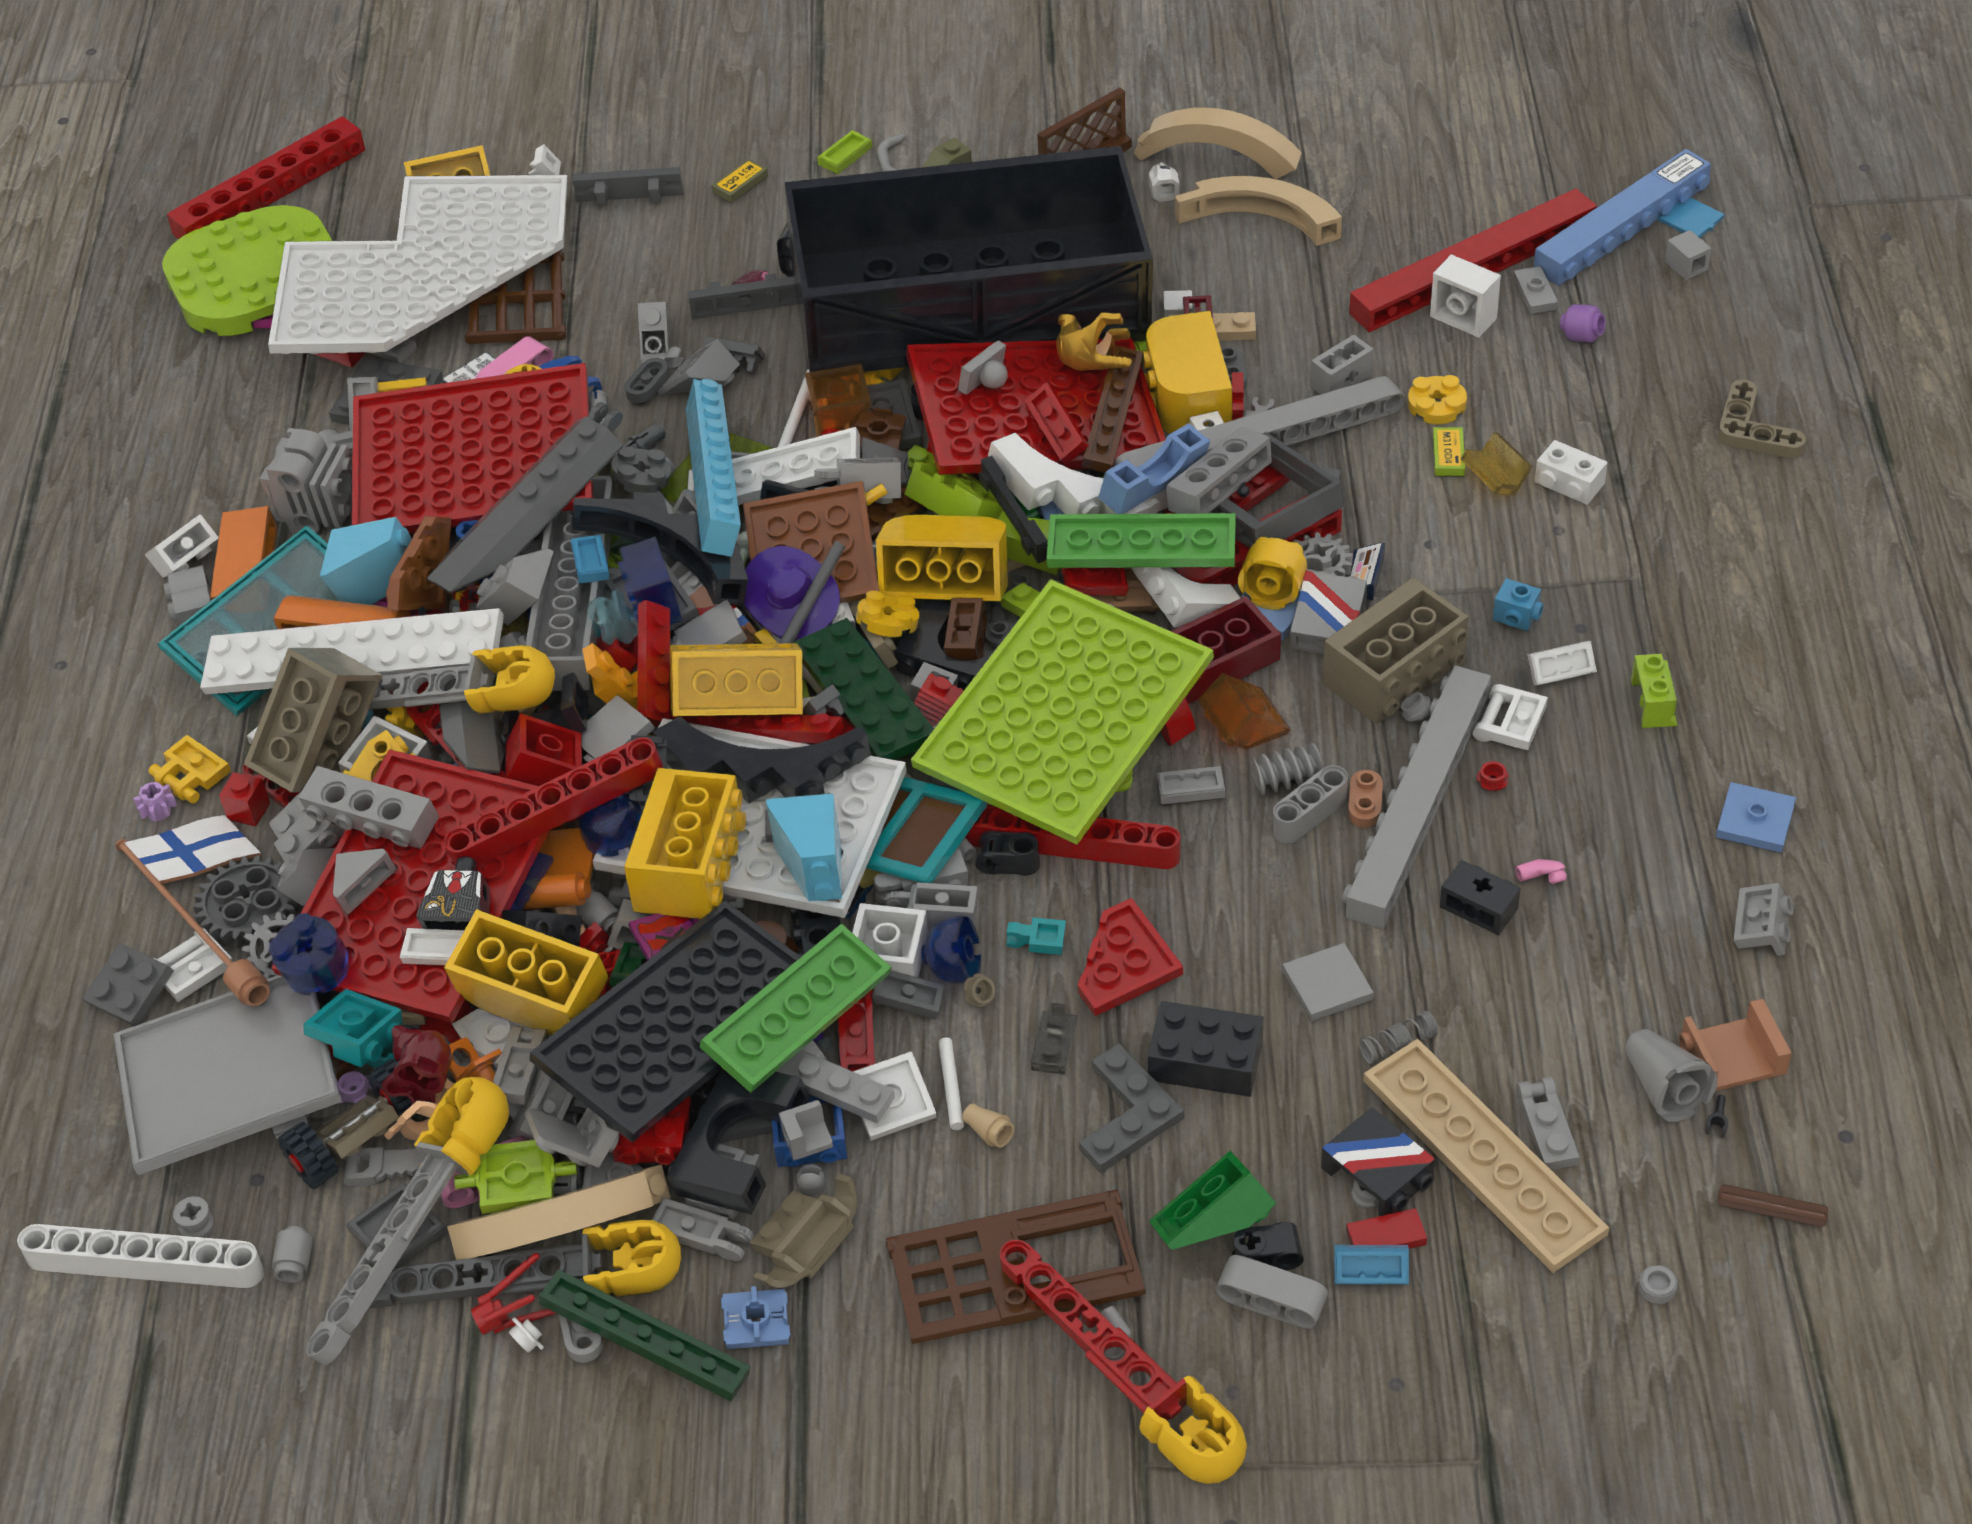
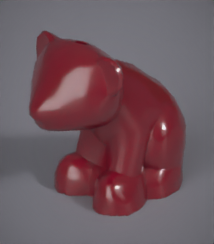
[382,1025,452,1104]

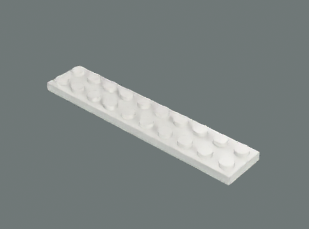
[200,608,504,694]

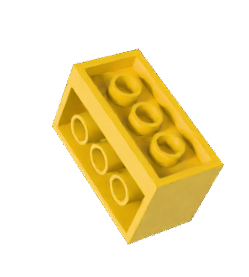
[670,643,803,716]
[624,768,746,919]

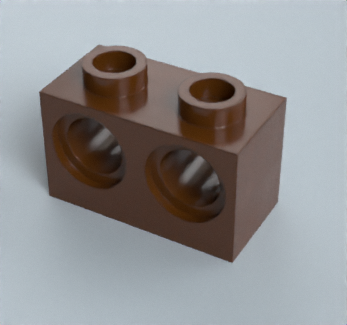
[944,598,988,661]

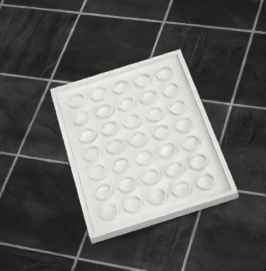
[593,718,907,918]

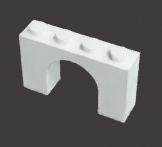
[1131,567,1240,628]

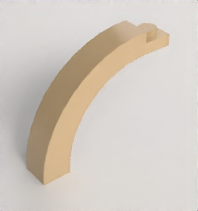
[1134,107,1302,179]
[1175,176,1342,246]
[447,1164,671,1260]

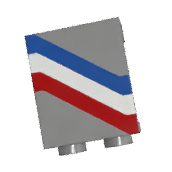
[1290,571,1367,654]

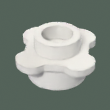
[509,1317,545,1353]

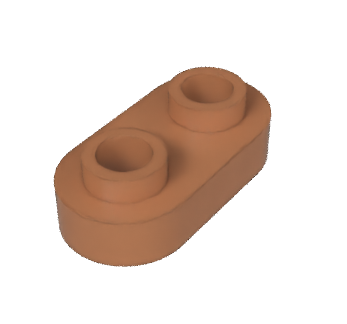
[1348,770,1383,828]

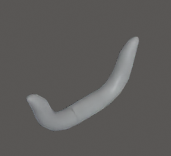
[877,133,906,172]

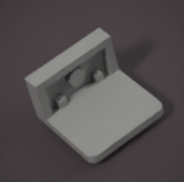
[525,1107,619,1168]

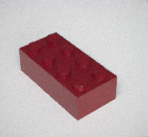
[1171,596,1281,704]

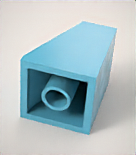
[320,517,412,605]
[766,793,842,901]

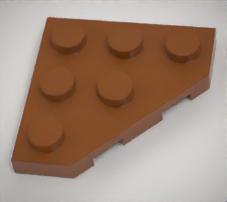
[386,516,451,611]

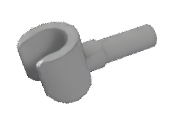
[642,347,684,370]

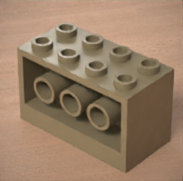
[1322,577,1469,724]
[244,648,382,793]

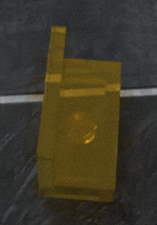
[1461,433,1532,496]

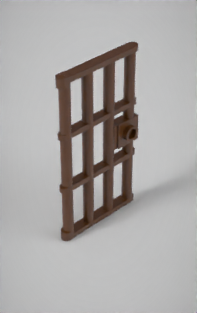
[465,250,566,344]

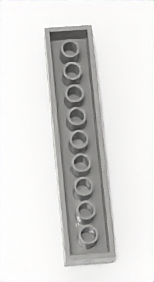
[525,476,615,690]

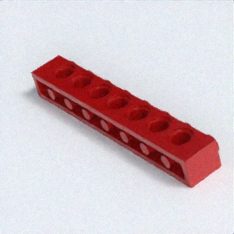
[166,116,366,239]

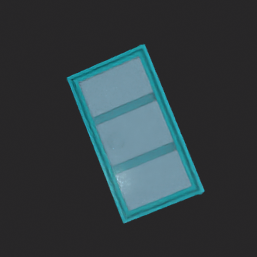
[157,526,339,717]

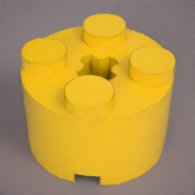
[1238,537,1307,610]

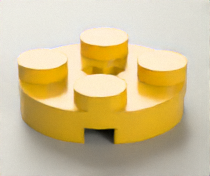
[1408,375,1467,424]
[856,591,919,637]

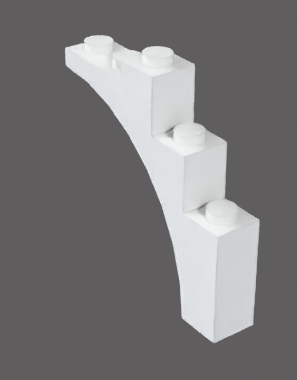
[988,433,1168,514]

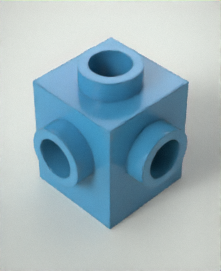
[1493,578,1544,631]

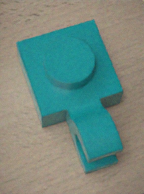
[1006,917,1066,955]

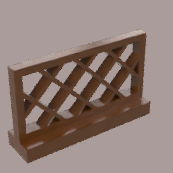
[1037,87,1132,155]

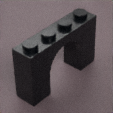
[894,599,1015,691]
[667,1069,810,1215]

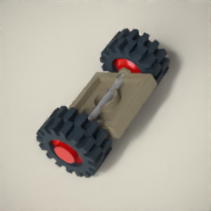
[277,1059,420,1189]

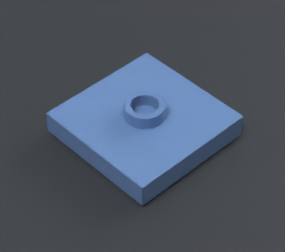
[1716,782,1796,853]

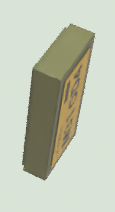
[711,158,768,203]

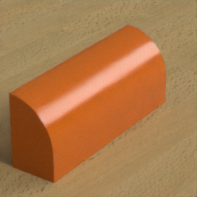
[210,506,278,614]
[273,595,412,629]

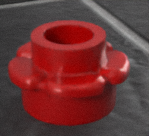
[1476,761,1509,791]

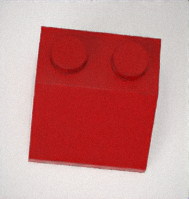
[505,713,582,786]

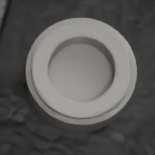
[1639,1265,1678,1304]

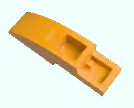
[582,643,671,710]

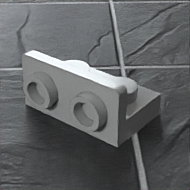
[1733,883,1793,956]

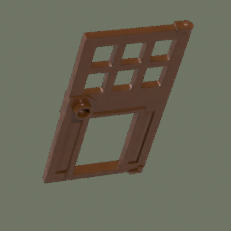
[886,1189,1146,1344]

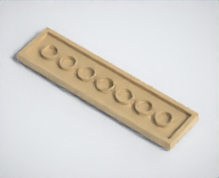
[1363,1038,1609,1273]

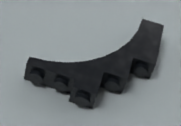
[571,492,748,605]
[653,716,871,804]

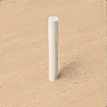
[938,1038,964,1130]

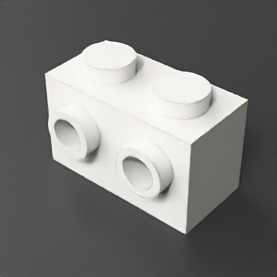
[1534,440,1608,505]
[144,514,219,578]

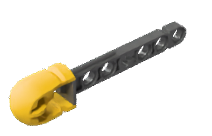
[370,1220,681,1308]

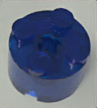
[269,913,349,995]

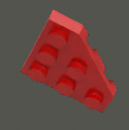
[1078,898,1183,1016]

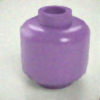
[1560,304,1606,343]

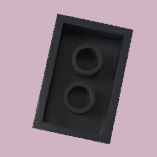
[1148,1001,1264,1097]

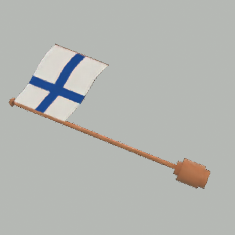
[116,815,270,1006]

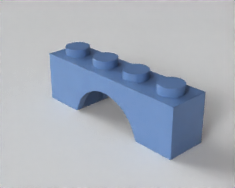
[1098,423,1210,514]

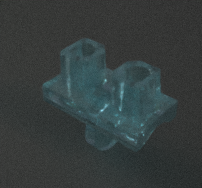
[587,589,638,645]

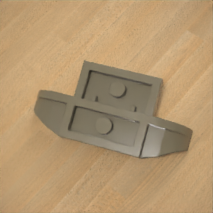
[749,1174,857,1288]

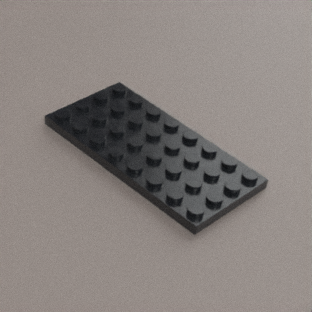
[530,901,801,1143]

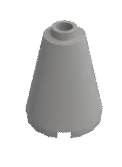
[1625,1029,1718,1122]

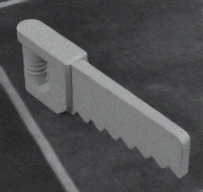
[343,1147,426,1186]

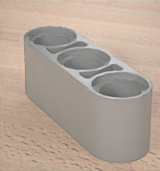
[1272,765,1348,844]
[1215,1255,1328,1329]

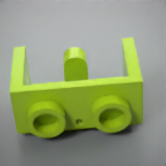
[1631,654,1678,728]

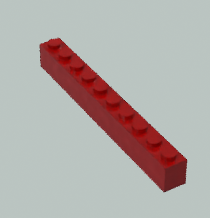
[1349,188,1597,333]

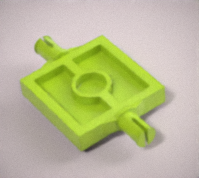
[454,1140,578,1214]

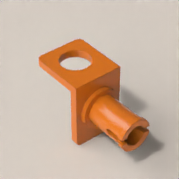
[449,1037,502,1082]

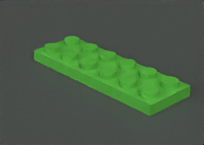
[1047,513,1236,568]
[700,924,892,1093]

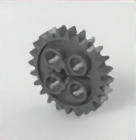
[193,855,302,948]

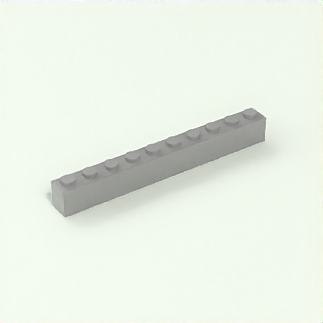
[1342,665,1491,929]

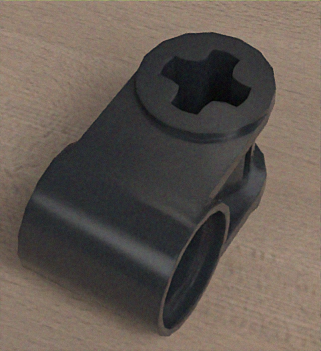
[975,830,1040,876]
[1232,1222,1304,1271]

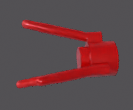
[471,1253,556,1335]

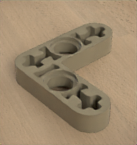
[1718,379,1806,458]

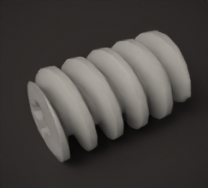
[1251,743,1323,795]

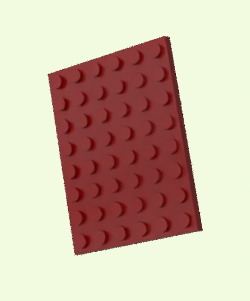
[906,338,1166,474]
[352,363,594,533]
[271,749,555,1023]

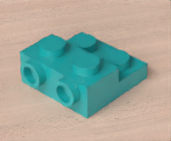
[303,989,403,1067]

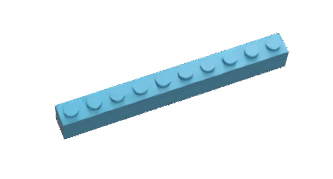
[685,379,741,557]

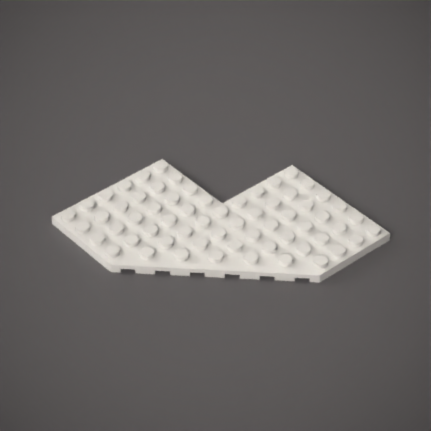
[268,175,568,354]

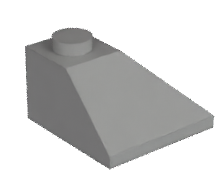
[658,339,740,395]

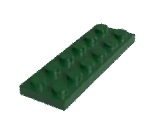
[792,618,934,760]

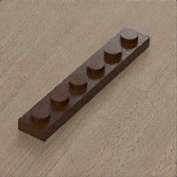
[1082,345,1143,472]

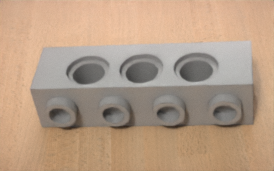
[1166,426,1272,514]
[298,766,439,849]

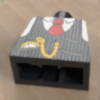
[416,857,490,930]

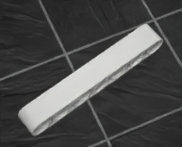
[17,1224,265,1288]

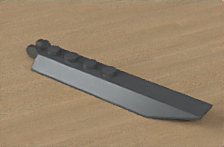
[427,401,623,593]
[439,600,506,774]

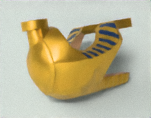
[1056,313,1132,371]

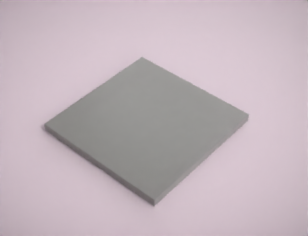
[113,975,342,1175]

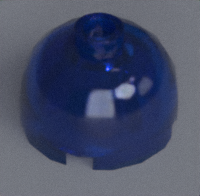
[579,793,643,857]
[921,916,982,984]

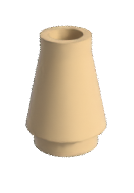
[962,1103,1014,1148]

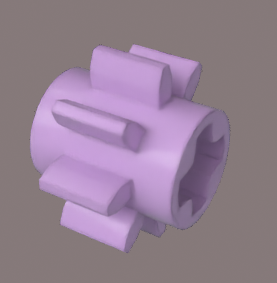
[133,782,177,822]

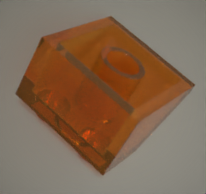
[805,364,871,437]
[1198,673,1291,750]

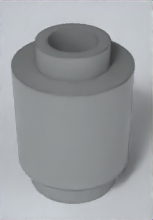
[575,890,619,936]
[271,1226,313,1283]

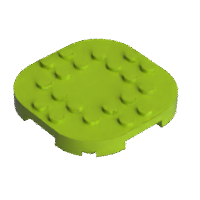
[162,205,332,336]

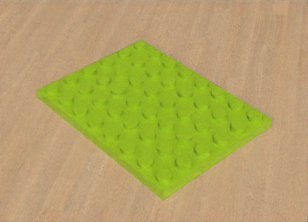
[911,579,1214,845]

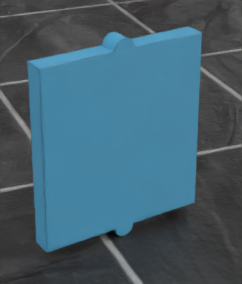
[1657,197,1725,238]

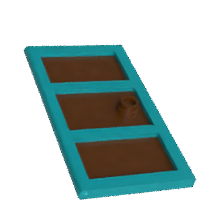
[866,777,987,883]

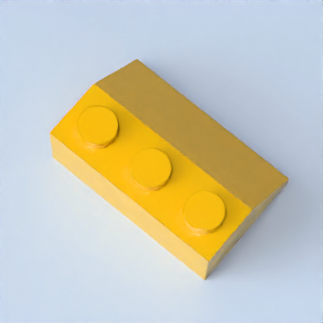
[404,145,490,176]

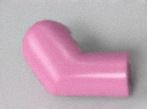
[1515,859,1567,884]

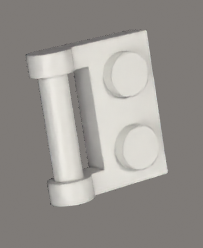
[1472,684,1548,750]
[153,928,233,1002]

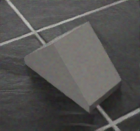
[333,849,397,915]

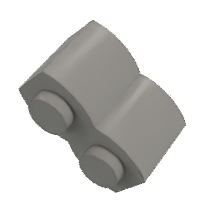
[163,565,213,626]

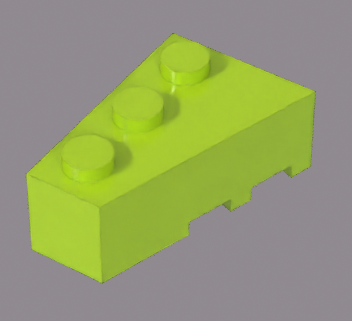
[904,461,1003,519]

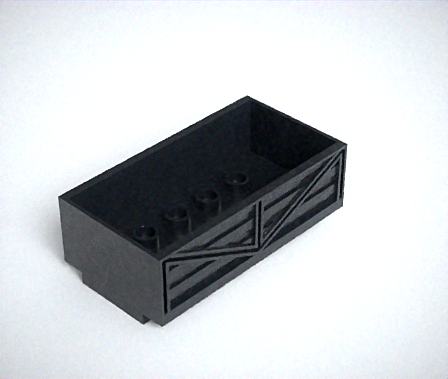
[784,146,1153,378]

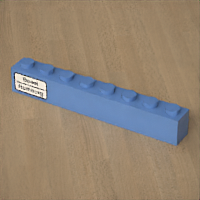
[1534,149,1711,286]

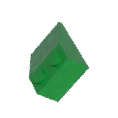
[1149,1150,1277,1250]

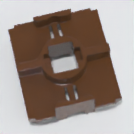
[855,408,906,449]

